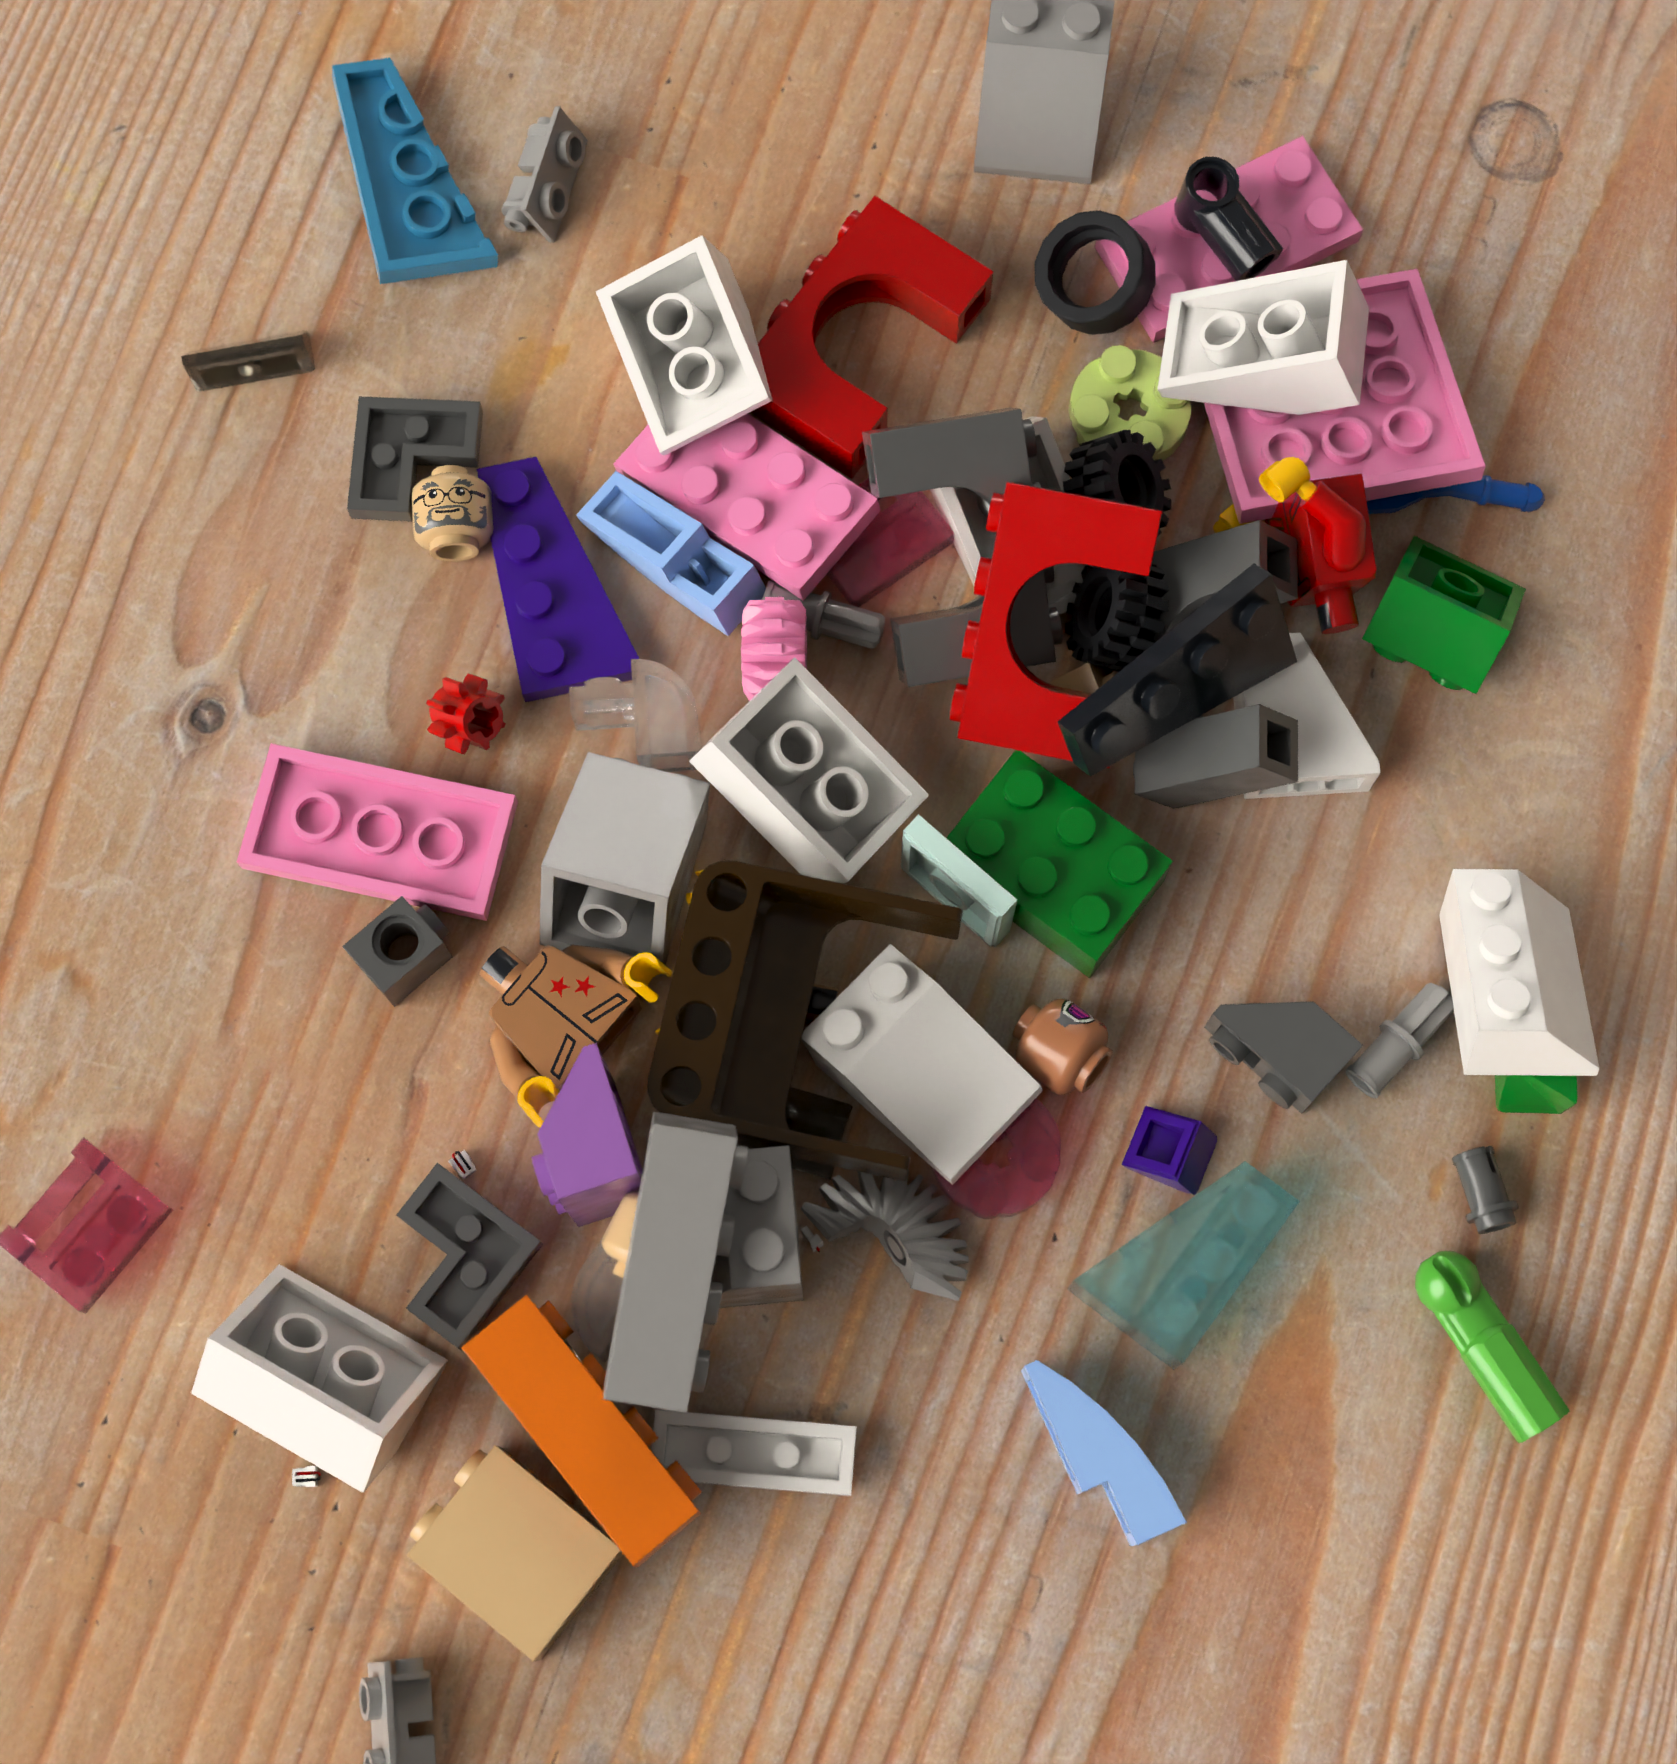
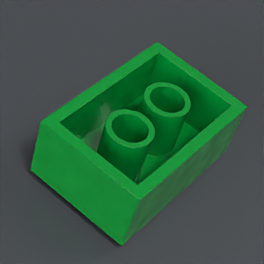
[946,750,1173,978]

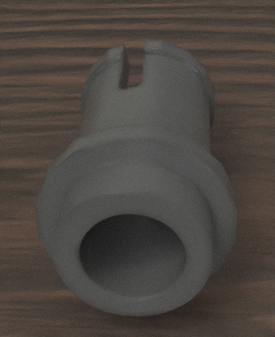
[1452,1146,1519,1234]

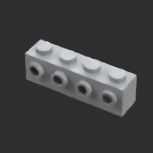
[603,1111,748,1413]

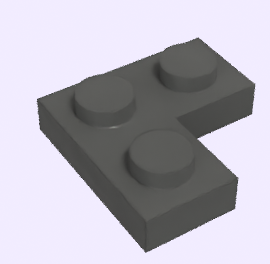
[347,396,483,522]
[396,1163,543,1351]

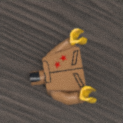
[480,945,673,1127]

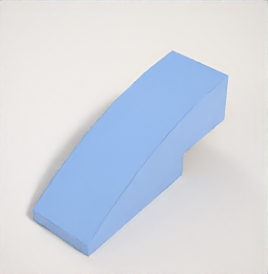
[576,471,766,636]
[1021,1360,1187,1547]

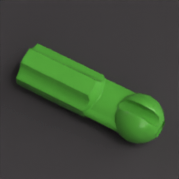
[1415,1251,1570,1443]

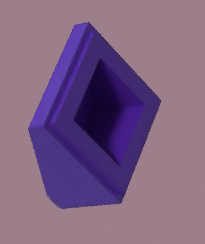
[1122,1106,1217,1195]

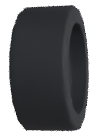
[1035,210,1156,335]

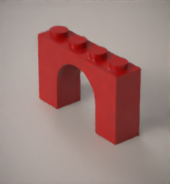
[751,196,993,479]
[949,482,1163,769]

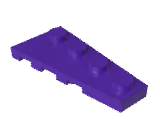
[477,457,646,703]

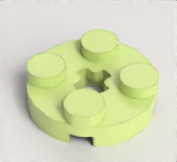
[1068,345,1191,460]

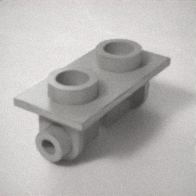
[502,106,588,243]
[359,1657,436,1764]

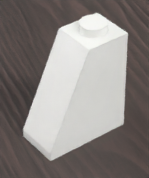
[1233,632,1381,799]

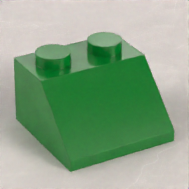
[1362,536,1526,694]

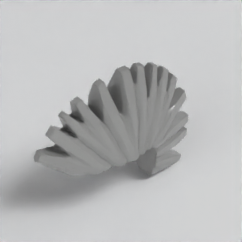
[801,1170,969,1301]

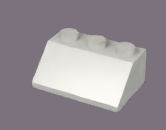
[689,658,929,884]
[1439,869,1600,1076]
[191,1264,448,1493]

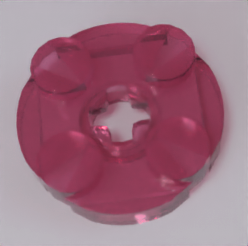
[932,1098,1061,1219]

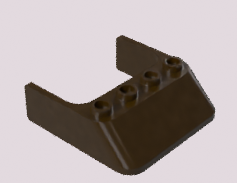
[647,860,963,1181]

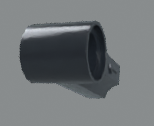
[1174,157,1283,281]

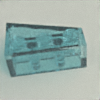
[1067,1161,1300,1370]

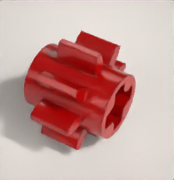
[426,673,506,755]

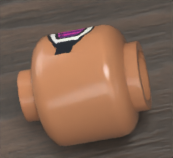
[1012,998,1113,1095]

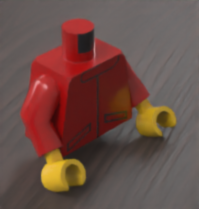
[1213,457,1376,634]

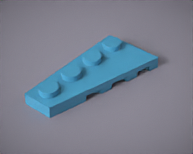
[332,58,498,284]

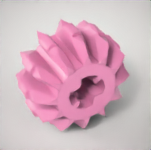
[741,597,807,701]

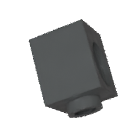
[342,896,453,1007]

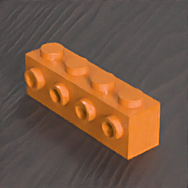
[461,1295,702,1568]

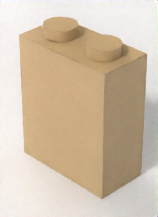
[407,1445,623,1662]

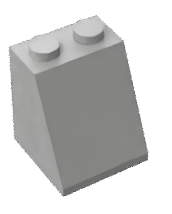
[974,0,1115,184]
[539,752,710,976]
[711,1146,804,1308]

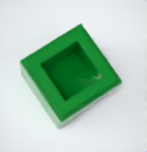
[1495,1075,1578,1114]

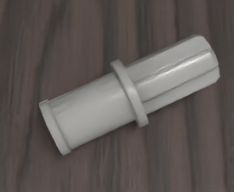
[762,580,885,649]
[1345,983,1454,1099]

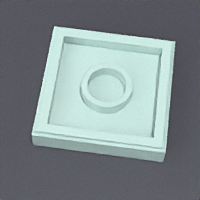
[901,814,1017,947]

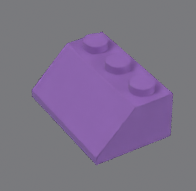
[532,1043,643,1227]

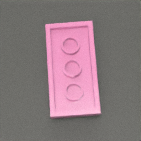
[1095,136,1363,343]
[614,413,881,601]
[237,743,518,921]

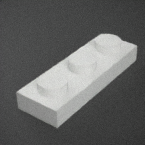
[651,1410,857,1496]

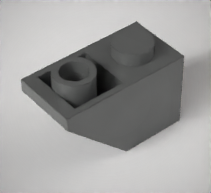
[1204,1001,1363,1114]

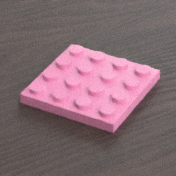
[1204,269,1486,524]

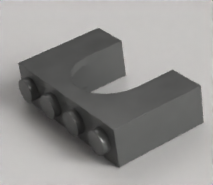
[862,407,1063,687]
[1133,520,1298,809]

